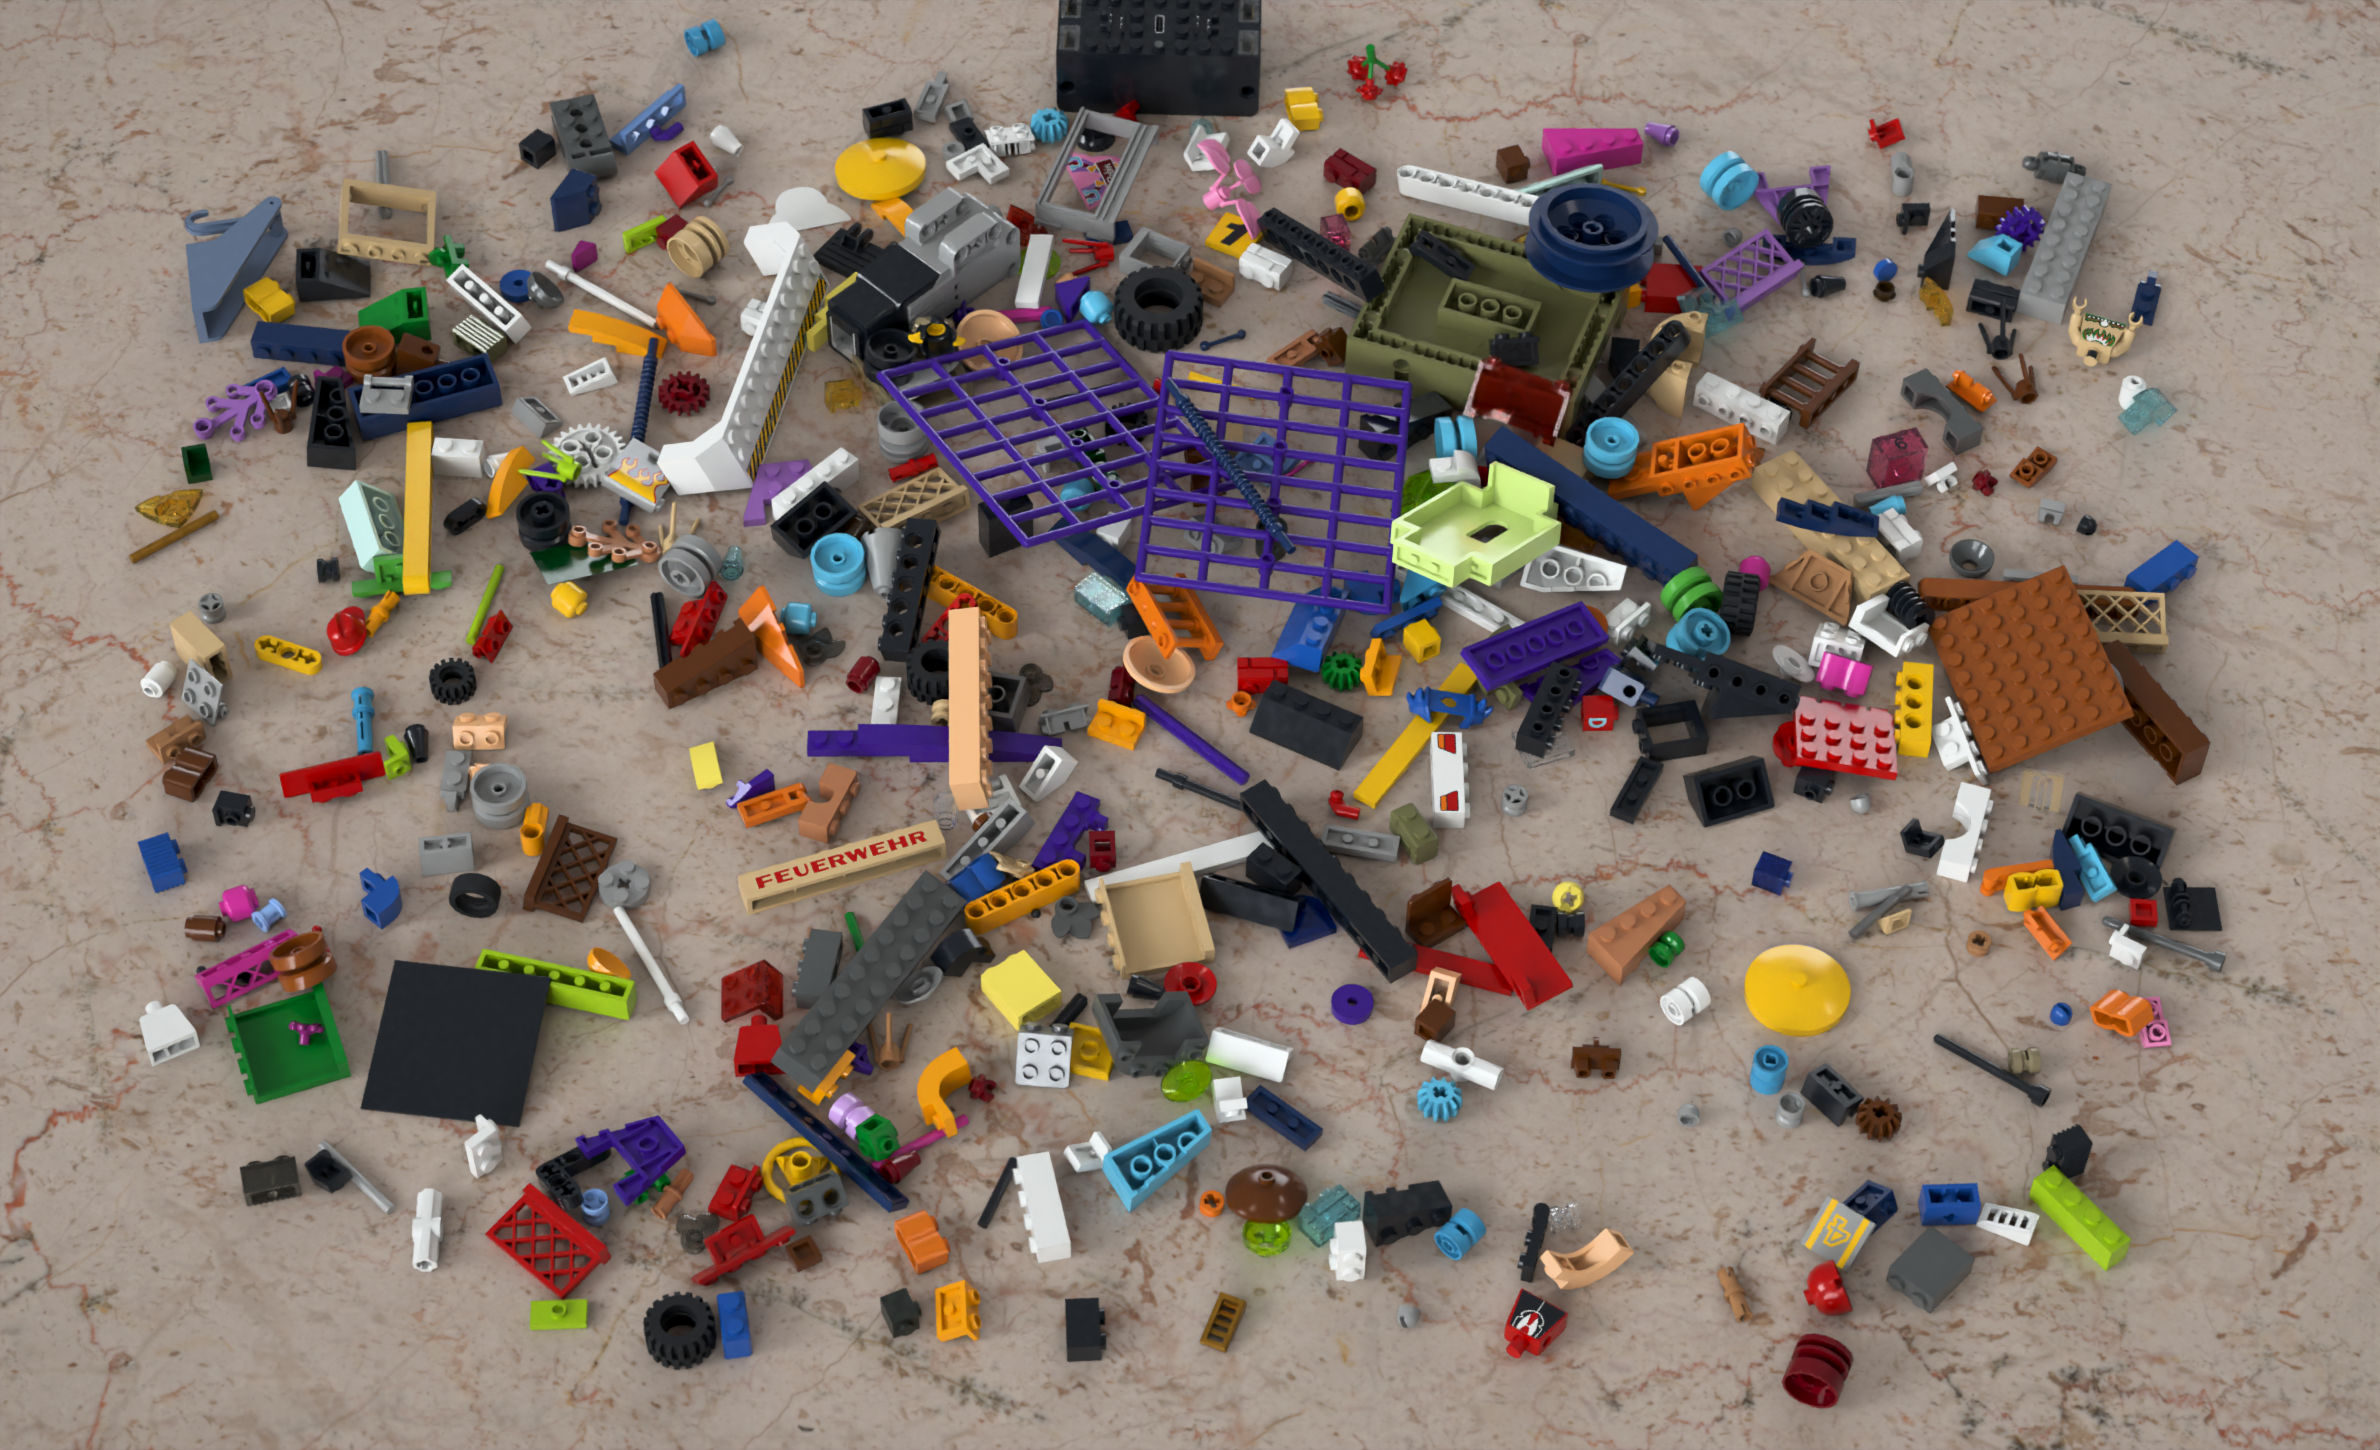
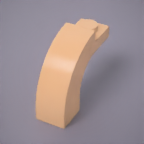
[1540,1228,1634,1290]

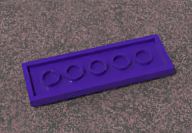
[1460,601,1609,692]

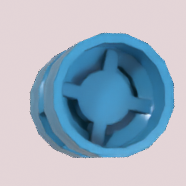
[684,19,725,57]
[1749,1045,1789,1095]
[1434,1208,1486,1260]

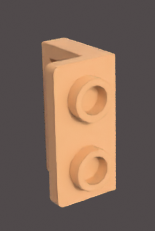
[453,712,508,750]

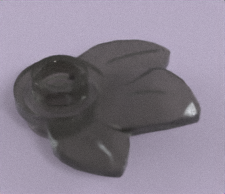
[795,627,846,666]
[1019,663,1054,707]
[676,1212,720,1255]

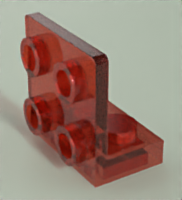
[721,959,783,1023]

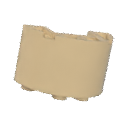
[1646,311,1708,419]

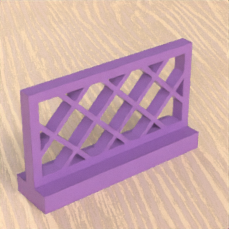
[1699,228,1804,319]

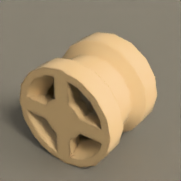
[931,699,949,727]

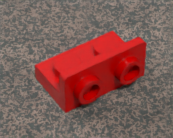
[708,1164,764,1222]

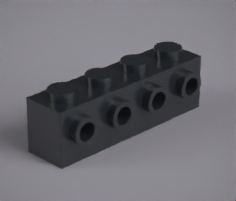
[1515,662,1582,759]

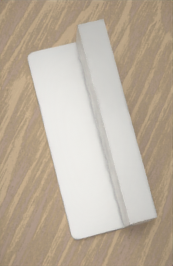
[1205,1027,1294,1083]

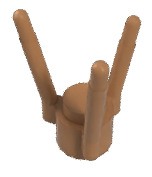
[867,1012,912,1070]

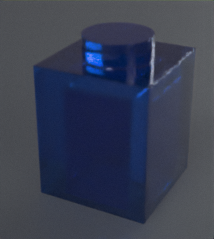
[1751,851,1794,896]

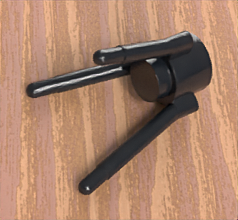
[1978,299,2017,360]

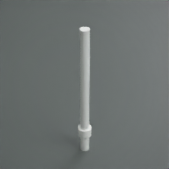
[545,260,658,329]
[613,906,689,1025]

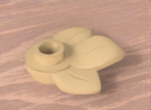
[987,851,1035,879]

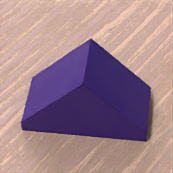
[1055,276,1090,323]

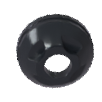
[1077,128,1115,152]

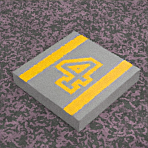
[1800,1195,1877,1272]

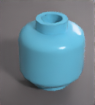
[1079,290,1114,325]
[1060,478,1094,512]
[780,602,817,635]

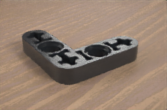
[536,1146,612,1210]

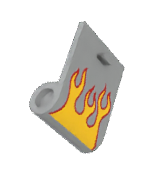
[601,438,671,514]

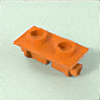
[1946,369,1997,413]
[2023,905,2072,961]

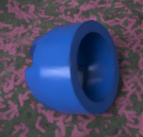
[2050,1002,2073,1026]

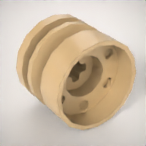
[667,216,730,278]

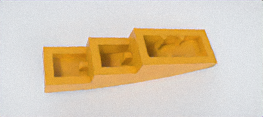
[568,309,668,359]

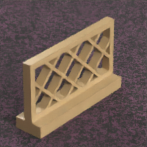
[857,467,971,530]
[2076,590,2169,654]

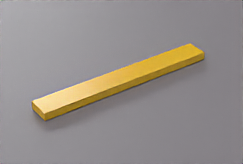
[1353,662,1478,809]

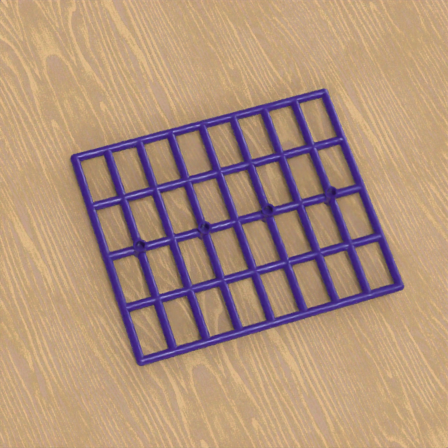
[876,318,1237,548]
[1134,350,1413,615]

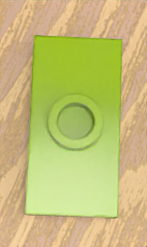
[622,215,667,254]
[530,1299,588,1330]

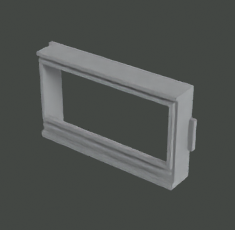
[1034,107,1159,244]

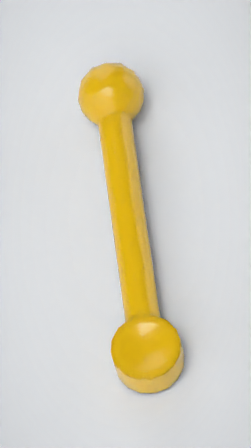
[1601,179,1646,196]

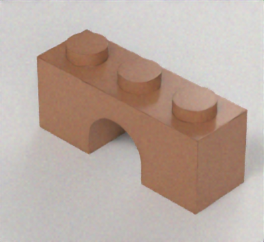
[798,763,861,844]

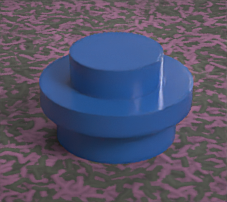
[1040,309,1064,329]

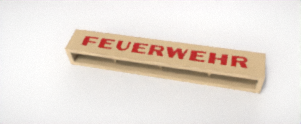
[737,819,947,915]

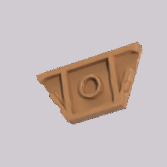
[1769,549,1853,627]

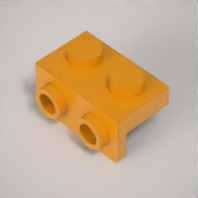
[1360,638,1402,696]
[797,1049,856,1106]

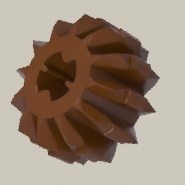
[1855,1095,1902,1143]

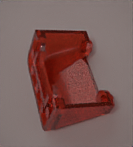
[1463,355,1573,447]

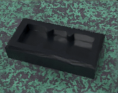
[949,116,989,152]

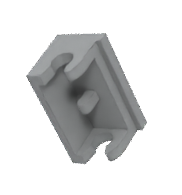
[419,832,475,876]

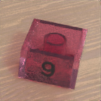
[1866,427,1929,489]

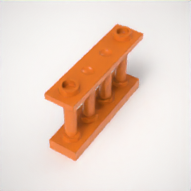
[1126,573,1224,661]

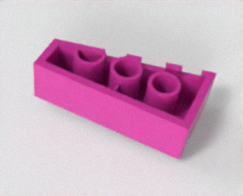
[1541,128,1644,176]

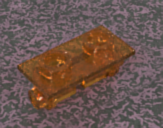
[1557,518,1597,554]

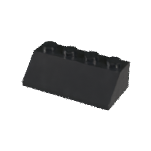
[1249,679,1363,771]
[2062,791,2177,870]

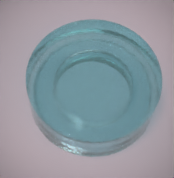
[1190,119,1213,137]

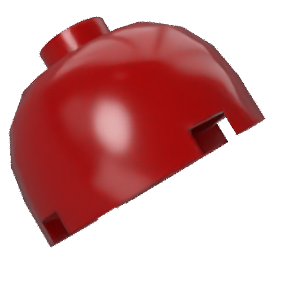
[1803,1259,1853,1317]

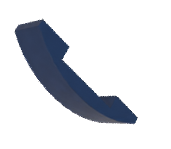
[1762,234,1856,266]

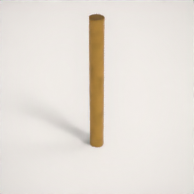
[128,510,219,564]

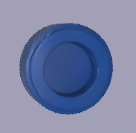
[1873,259,1897,281]

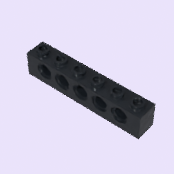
[878,518,941,662]

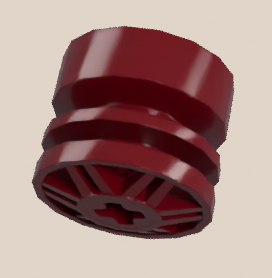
[1782,1333,1854,1408]

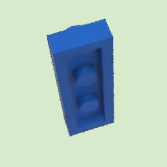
[1370,596,1443,641]

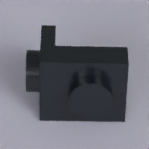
[1900,818,1945,858]
[304,1149,353,1194]

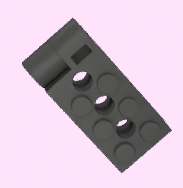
[550,94,618,178]

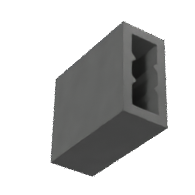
[1886,1226,1975,1314]

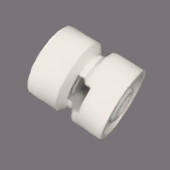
[1660,977,1711,1025]

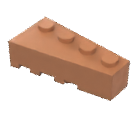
[1586,884,1686,986]

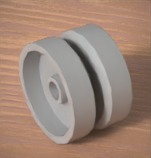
[658,534,723,597]
[470,763,530,829]

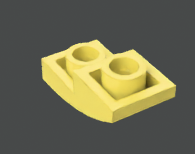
[689,741,723,790]

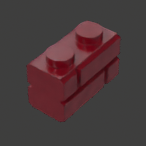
[1323,148,1377,195]

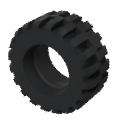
[1114,265,1203,353]

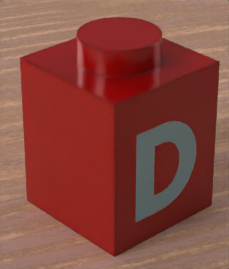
[1580,695,1619,731]

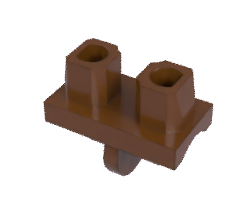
[1571,1037,1621,1079]

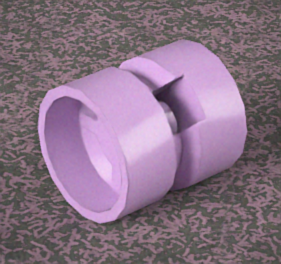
[828,1092,876,1143]

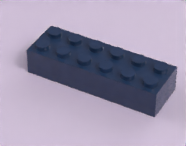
[347,353,503,441]

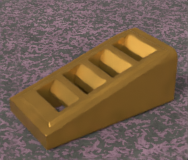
[1199,1291,1247,1353]

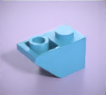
[1967,234,2023,277]

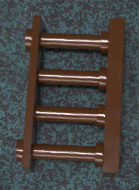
[1759,337,1860,430]

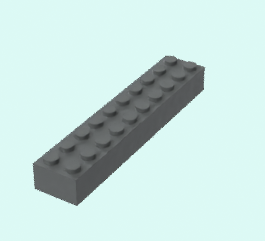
[771,870,967,1094]

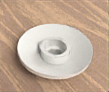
[1773,645,1815,683]

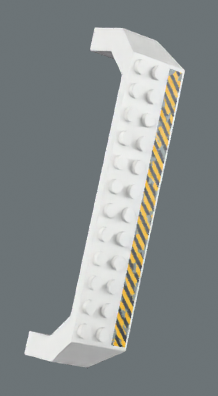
[657,221,830,496]

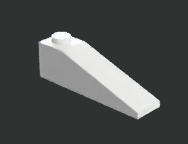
[1520,544,1628,592]

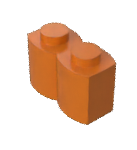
[2089,989,2154,1037]
[894,1209,951,1275]

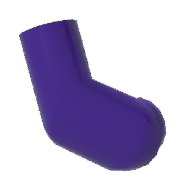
[649,122,684,141]

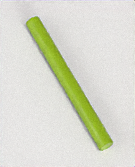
[466,564,505,645]

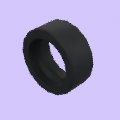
[449,873,501,918]

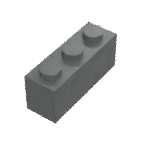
[792,928,843,1009]

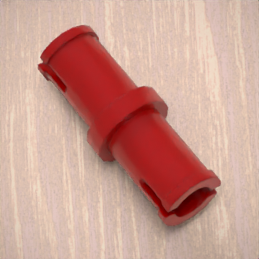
[888,453,938,483]

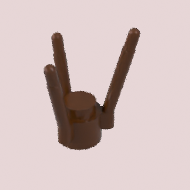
[1992,353,2038,404]
[259,380,299,434]

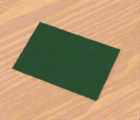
[530,535,638,585]

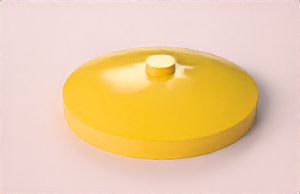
[835,138,926,200]
[1744,945,1851,1037]

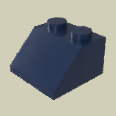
[550,168,602,232]

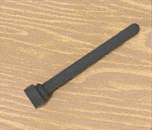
[2102,916,2226,973]

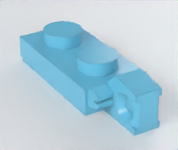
[2068,834,2117,903]

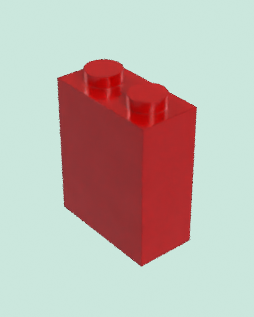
[1640,263,1703,314]

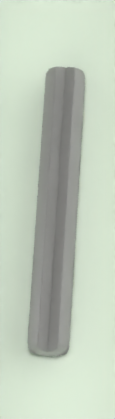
[375,149,392,219]

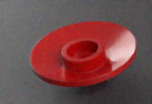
[1164,962,1217,1006]

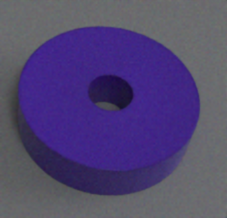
[1331,984,1374,1025]

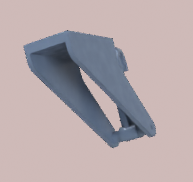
[184,196,288,343]

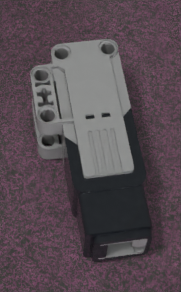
[826,187,1021,363]

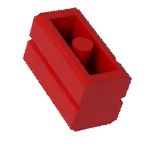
[1237,657,1288,696]

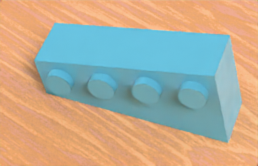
[1102,1109,1212,1213]

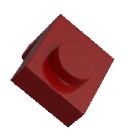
[1868,118,1906,149]

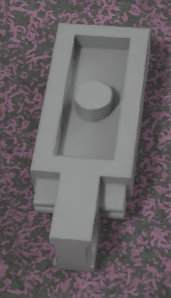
[913,71,950,122]
[440,750,473,812]

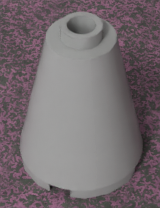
[861,527,903,599]

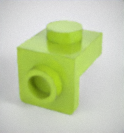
[384,734,412,780]

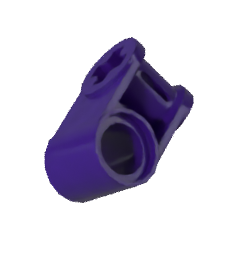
[526,462,566,499]

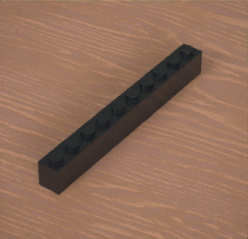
[1240,779,1418,984]

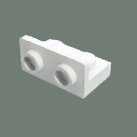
[1605,598,1651,646]

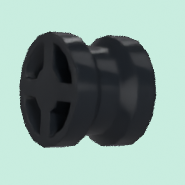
[317,557,340,583]

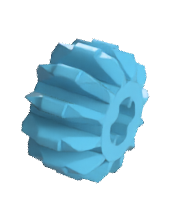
[1030,107,1068,144]
[1417,1076,1463,1122]

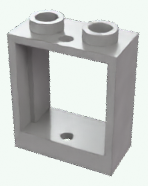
[1119,227,1192,275]

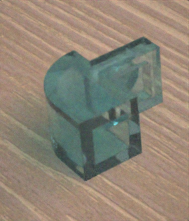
[2118,388,2178,436]

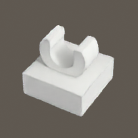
[1924,462,1958,493]

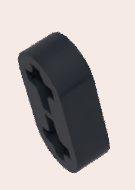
[443,498,487,535]

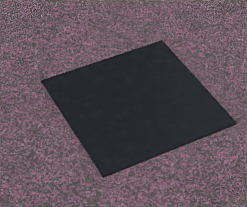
[361,960,551,1127]

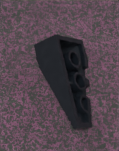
[1917,209,1956,290]

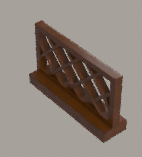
[523,814,618,923]

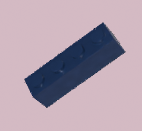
[250,321,350,367]

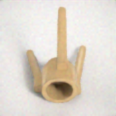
[658,502,701,555]

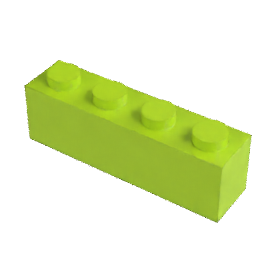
[2029,1165,2131,1271]

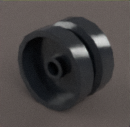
[863,328,918,387]
[516,491,572,552]

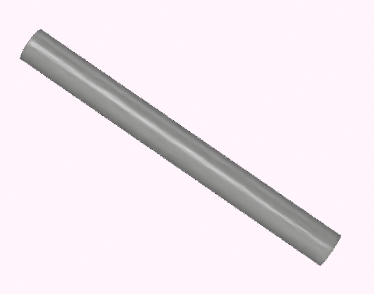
[318,1140,396,1215]

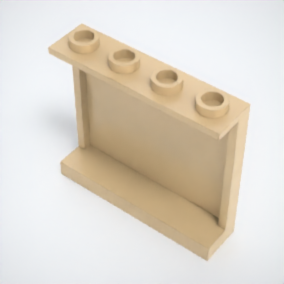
[1095,861,1215,980]

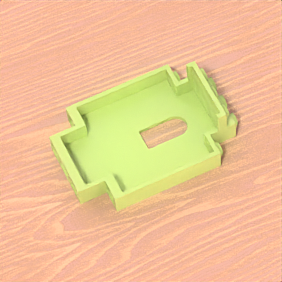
[1390,461,1562,588]

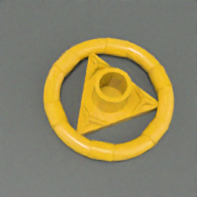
[761,1137,841,1205]

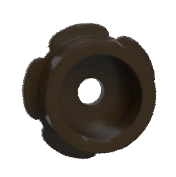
[1873,281,1896,302]

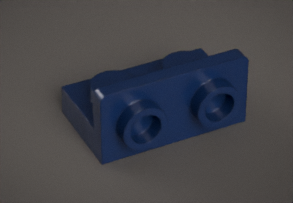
[1843,1180,1898,1236]

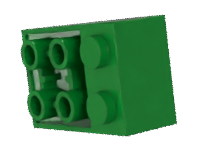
[358,287,432,344]

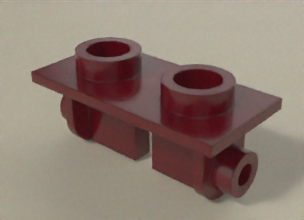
[1108,662,1137,708]

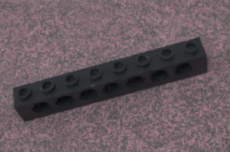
[1256,207,1386,303]

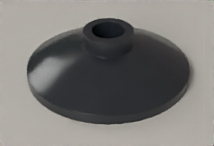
[2110,856,2162,899]

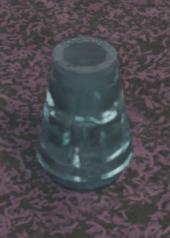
[720,546,744,581]

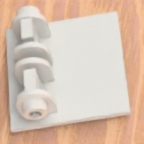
[984,123,1035,157]

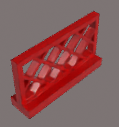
[485,1183,612,1300]

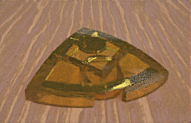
[135,489,203,528]

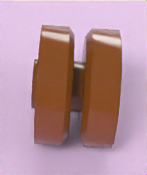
[342,325,397,385]
[268,931,338,992]

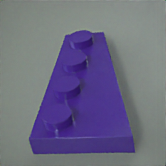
[1519,648,1621,706]

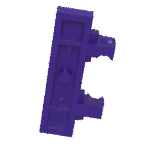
[1031,791,1109,872]

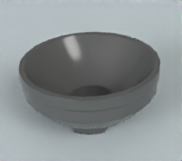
[527,271,564,309]
[1949,539,1995,578]

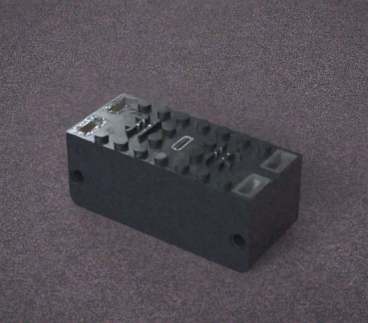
[1056,0,1262,117]

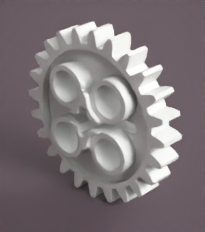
[548,423,626,489]

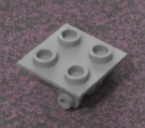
[181,658,229,726]

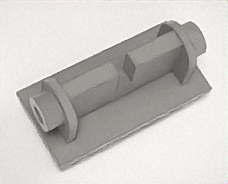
[1038,702,1092,736]

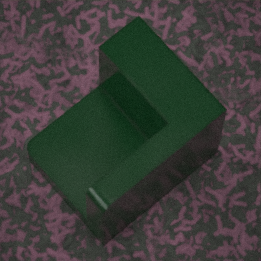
[181,443,213,484]

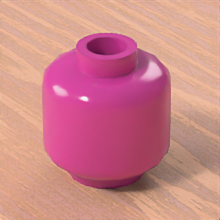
[1738,555,1771,592]
[218,885,260,922]

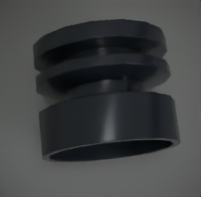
[1776,188,1834,249]

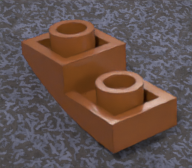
[2009,446,2057,489]

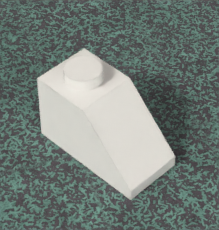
[1019,745,1078,802]

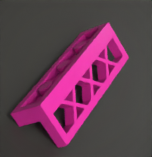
[194,929,298,1009]

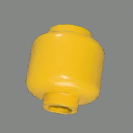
[1334,187,1366,221]
[550,581,589,618]

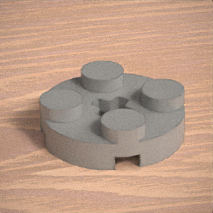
[598,860,651,910]

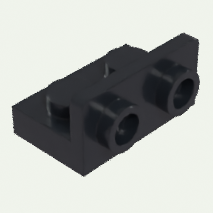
[1619,634,1660,673]

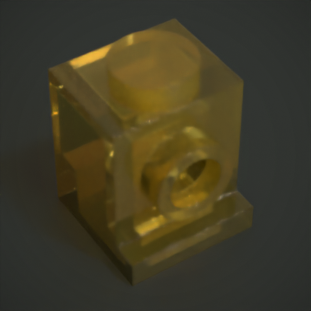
[824,379,862,414]

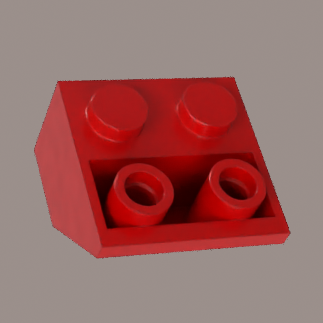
[654,140,718,209]

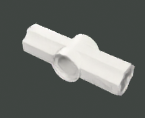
[1420,1039,1504,1090]
[412,1188,443,1272]

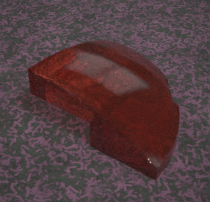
[1006,204,1048,247]

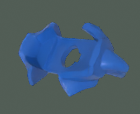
[1406,686,1494,729]

